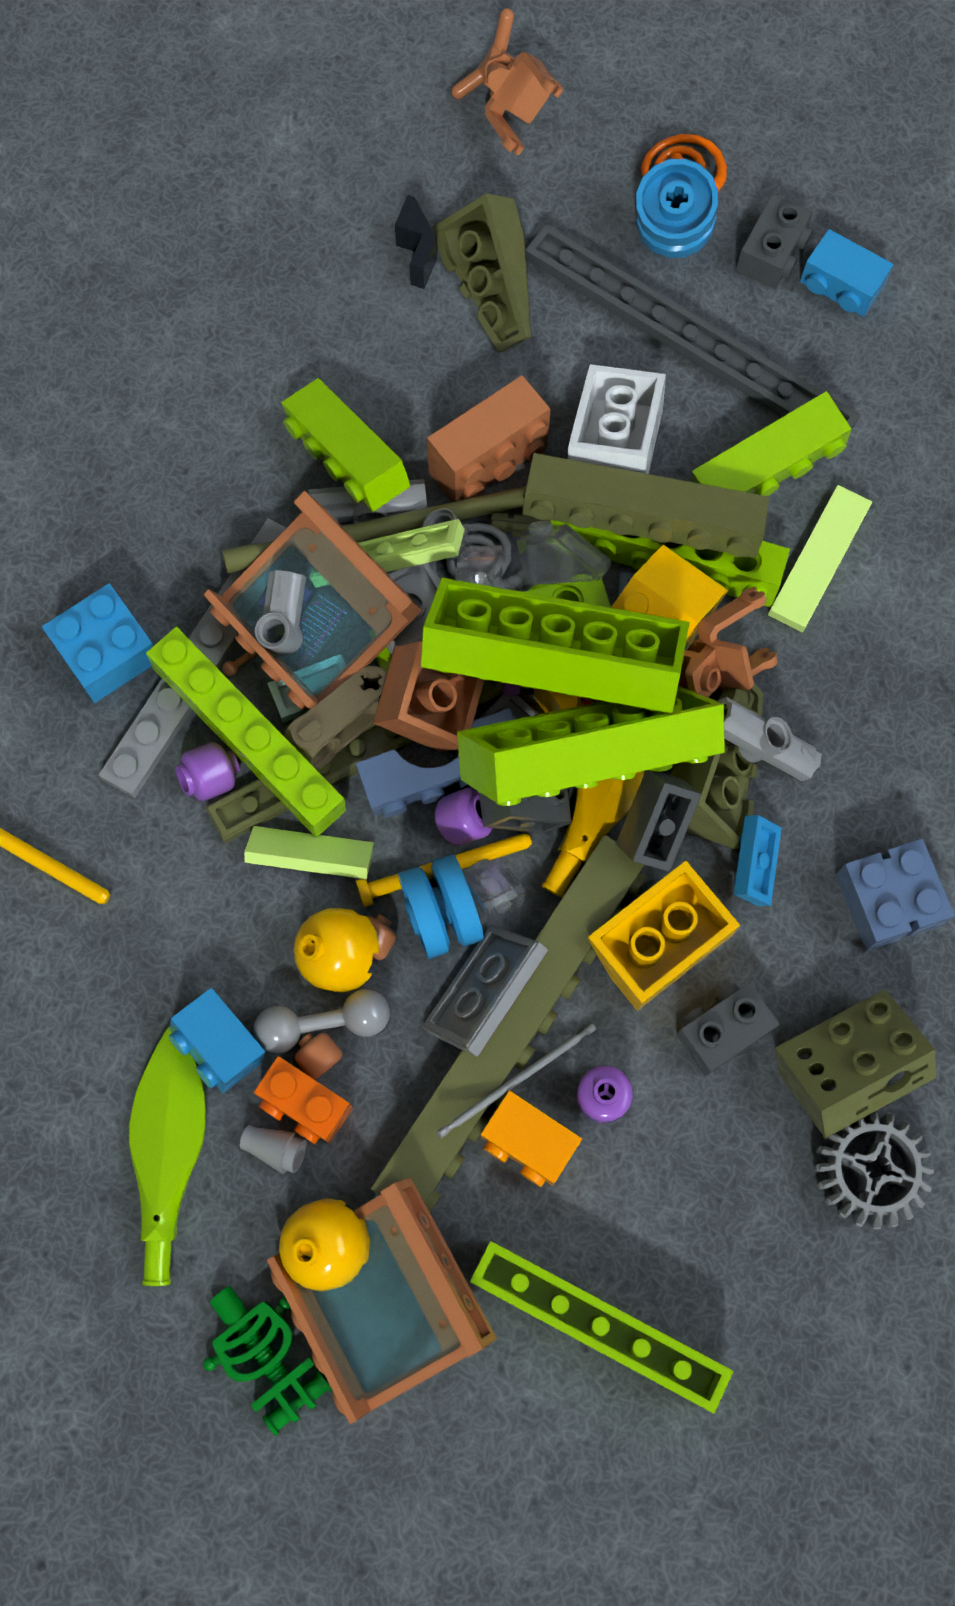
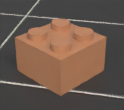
[373,641,484,752]

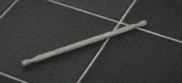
[436,1023,596,1139]

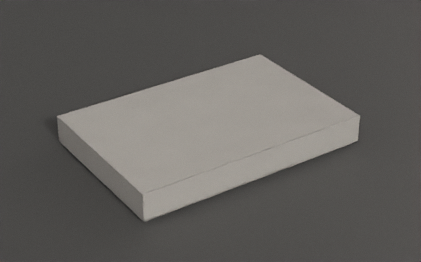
[422,924,548,1057]

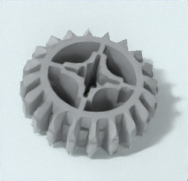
[814,1111,934,1230]

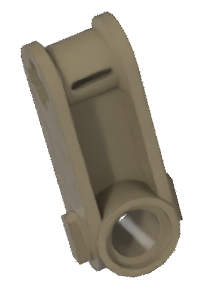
[284,666,387,770]

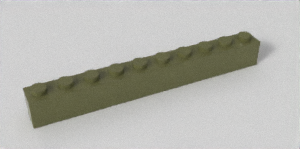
[371,834,648,1213]

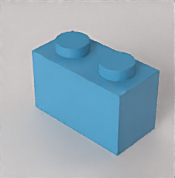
[800,229,894,317]
[169,988,265,1094]

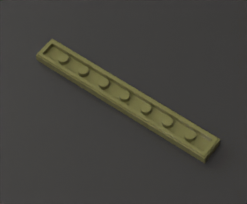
[205,680,503,844]

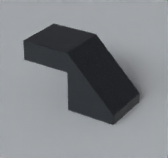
[395,195,437,289]

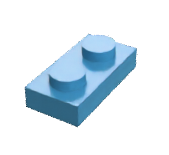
[733,815,782,906]

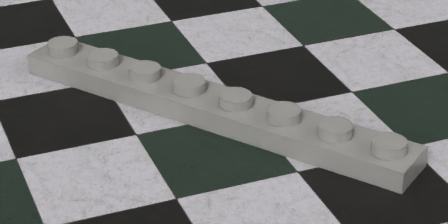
[98,518,291,798]

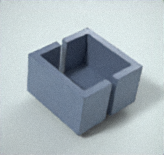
[836,838,955,951]

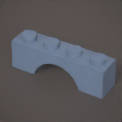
[356,708,514,818]

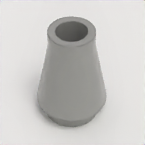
[240,1125,307,1174]

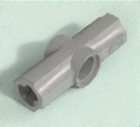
[309,479,427,523]
[717,697,822,781]

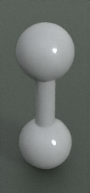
[253,989,390,1054]

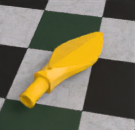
[541,770,646,898]

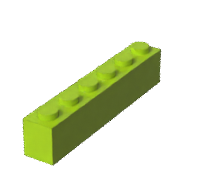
[146,626,346,838]
[470,1241,734,1414]

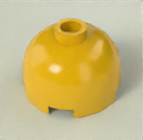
[293,908,379,992]
[279,1198,370,1291]

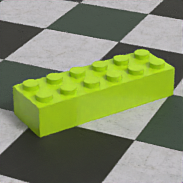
[421,578,690,714]
[457,686,725,806]

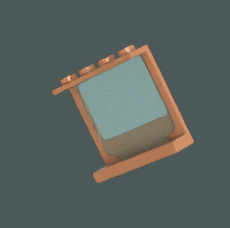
[203,490,423,711]
[267,1177,497,1424]

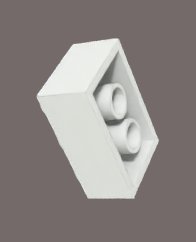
[568,364,666,474]

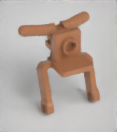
[451,8,564,156]
[678,587,778,698]

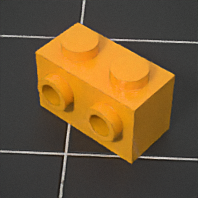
[481,1090,582,1187]

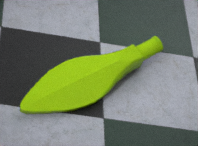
[129,1026,206,1286]

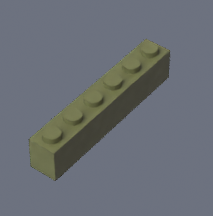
[522,453,769,558]

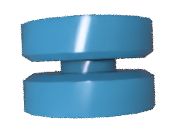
[636,159,718,258]
[398,853,484,960]

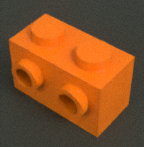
[253,1056,353,1144]

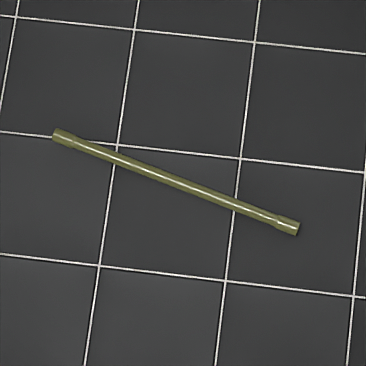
[222,486,527,573]

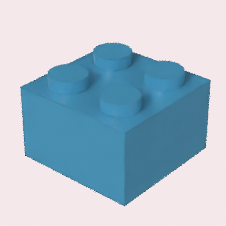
[41,583,154,704]

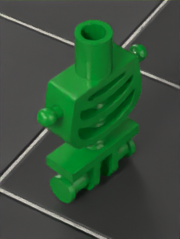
[203,1286,332,1436]

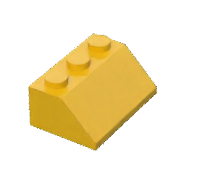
[587,861,740,1011]

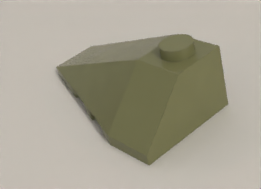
[433,193,531,352]
[670,683,764,849]

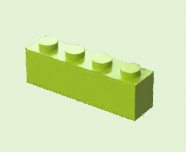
[281,378,411,512]
[691,391,852,496]

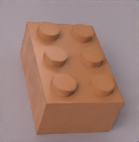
[427,375,551,502]

